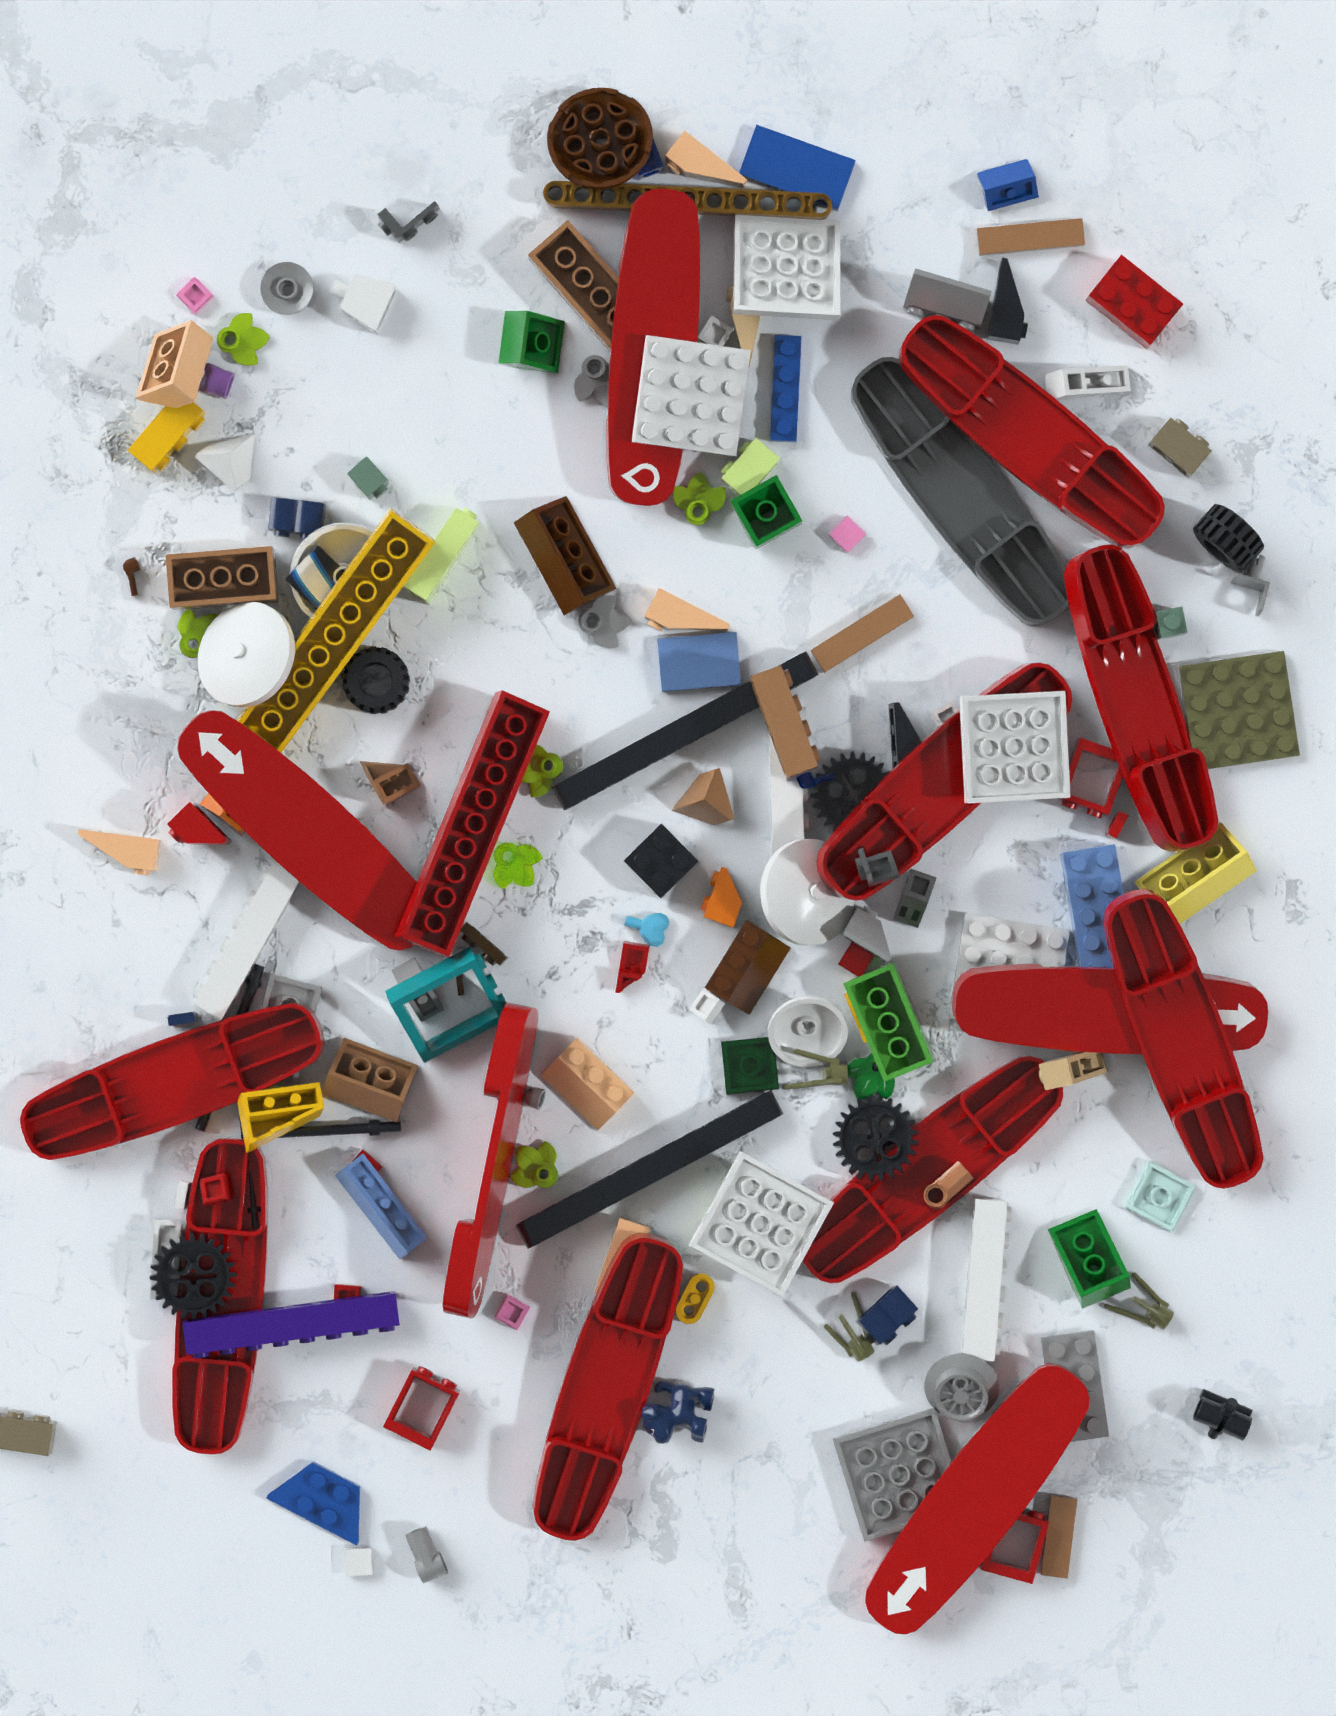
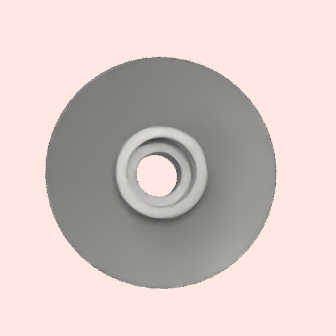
[260,262,314,315]

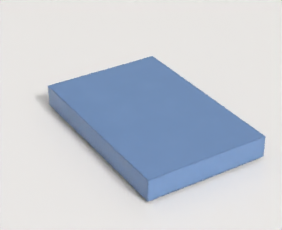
[657,632,741,692]

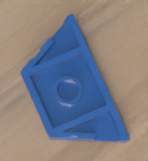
[266,1461,360,1546]

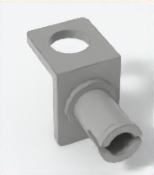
[1230,555,1270,617]

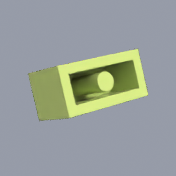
[721,438,780,496]

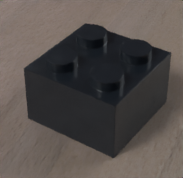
[624,823,699,899]

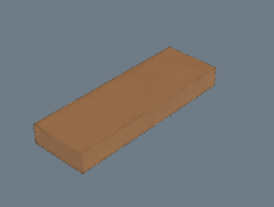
[1040,1495,1078,1579]

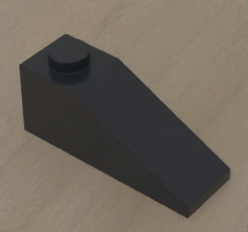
[987,257,1028,345]
[888,702,922,769]

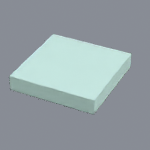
[1125,1160,1197,1232]

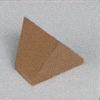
[359,761,421,806]
[671,768,735,825]

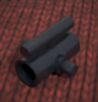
[1193,1389,1252,1441]

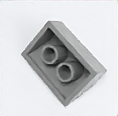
[903,268,992,331]

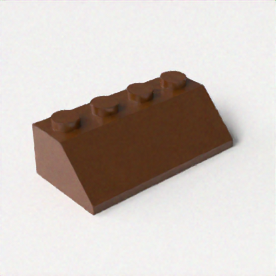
[513,496,617,616]

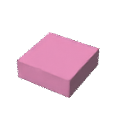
[176,276,214,315]
[829,515,866,553]
[494,1294,530,1330]

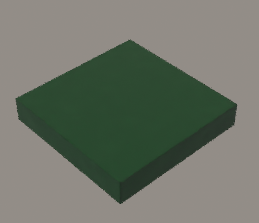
[721,1037,779,1095]

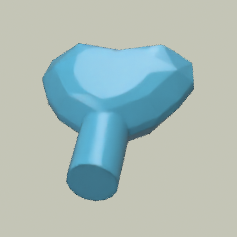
[624,913,670,947]

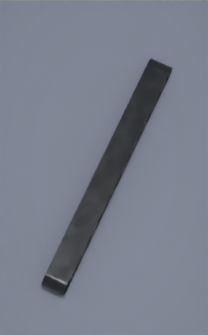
[552,651,819,811]
[515,1090,784,1249]

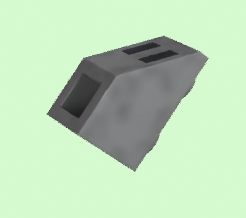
[893,869,937,928]

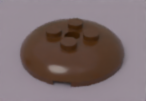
[547,87,653,189]

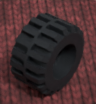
[1193,504,1264,572]
[342,646,410,714]

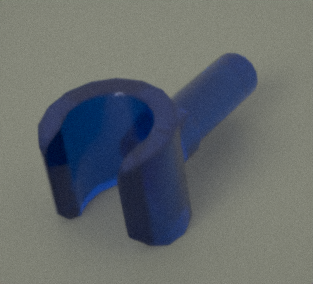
[796,771,835,789]

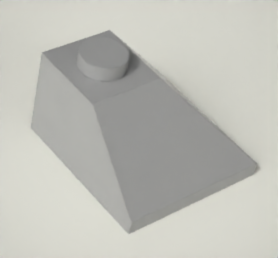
[840,906,891,962]

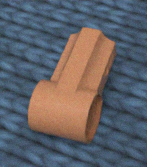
[924,1161,973,1209]

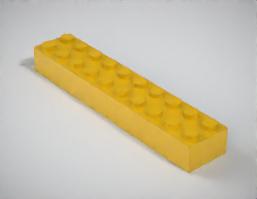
[236,508,435,753]

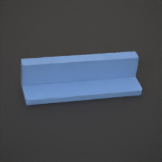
[335,1154,428,1259]

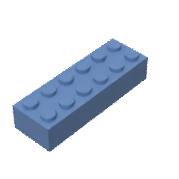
[1060,844,1124,968]

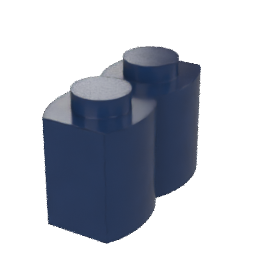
[268,497,326,540]
[856,1285,918,1345]

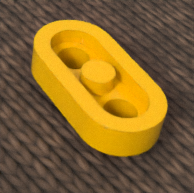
[676,1273,715,1324]

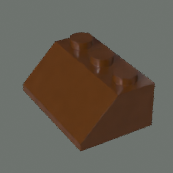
[704,920,791,1015]

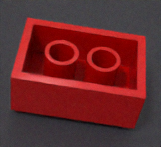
[1085,254,1183,349]

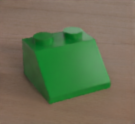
[498,311,565,373]
[730,475,803,550]

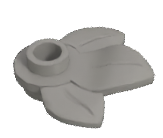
[574,355,609,406]
[578,595,632,648]

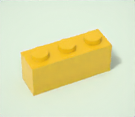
[127,402,206,474]

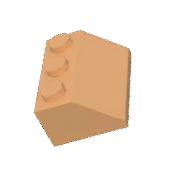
[136,320,213,408]
[541,1037,635,1130]

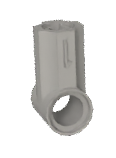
[405,1525,448,1584]

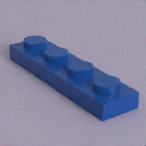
[770,335,802,443]

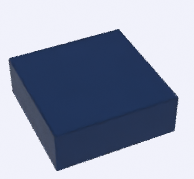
[167,1011,198,1026]

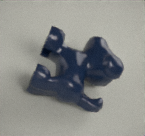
[641,1381,715,1444]

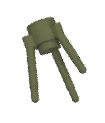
[782,1049,848,1090]
[1104,1273,1174,1330]
[824,1292,875,1362]

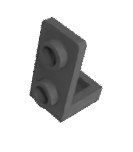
[377,201,439,243]
[855,848,900,887]

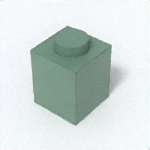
[347,456,390,500]
[1155,606,1188,640]

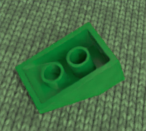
[1048,1209,1131,1309]

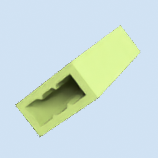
[404,507,480,605]

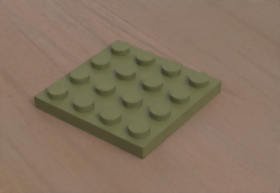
[1178,651,1300,769]

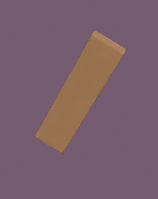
[977,218,1085,256]
[810,594,914,673]

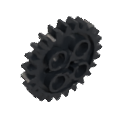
[810,751,890,832]
[833,1095,919,1182]
[149,1232,237,1320]

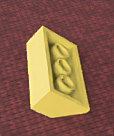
[1134,822,1257,924]

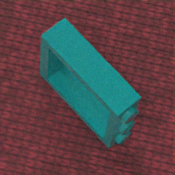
[385,947,507,1063]

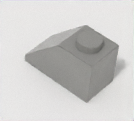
[391,957,444,1022]

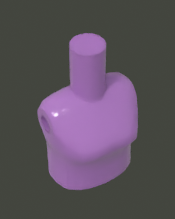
[198,363,235,399]

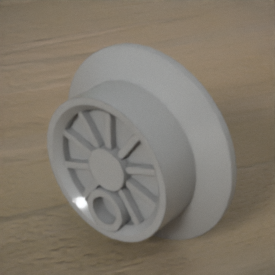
[924,1353,999,1421]

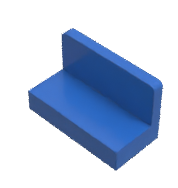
[977,159,1039,211]

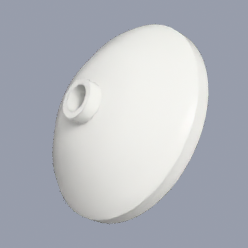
[768,996,848,1067]

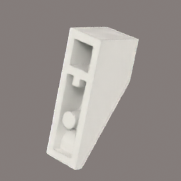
[1045,365,1131,400]

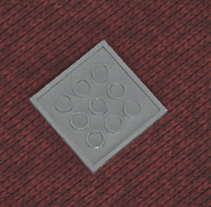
[833,1407,951,1542]

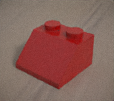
[167,802,232,845]

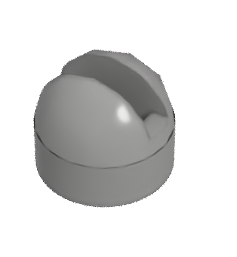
[524,1087,546,1110]

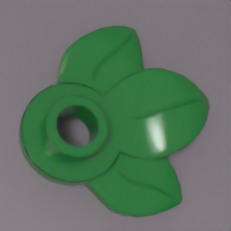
[847,1053,895,1099]

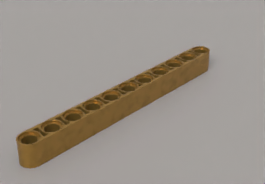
[543,181,832,220]

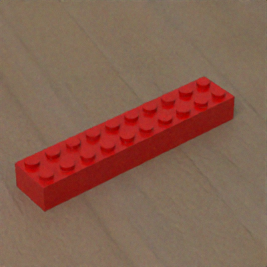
[395,690,550,957]

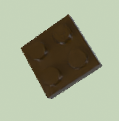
[460,922,509,966]

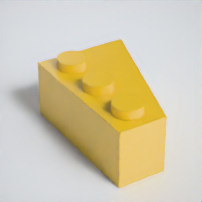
[237,1082,324,1153]

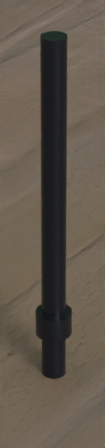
[241,1120,401,1140]

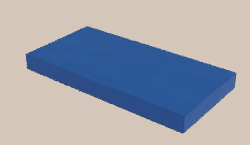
[739,124,856,211]

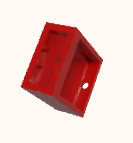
[1057,737,1123,819]
[383,1366,460,1451]
[979,1509,1049,1584]

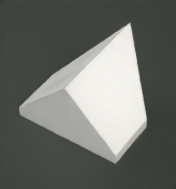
[195,433,255,492]

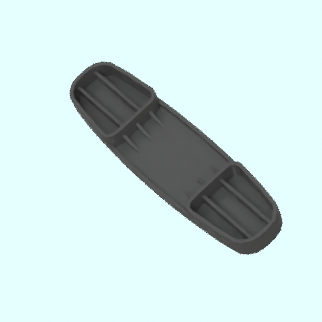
[851,357,1069,626]

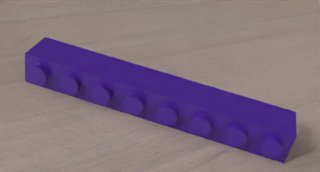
[183,1291,400,1358]

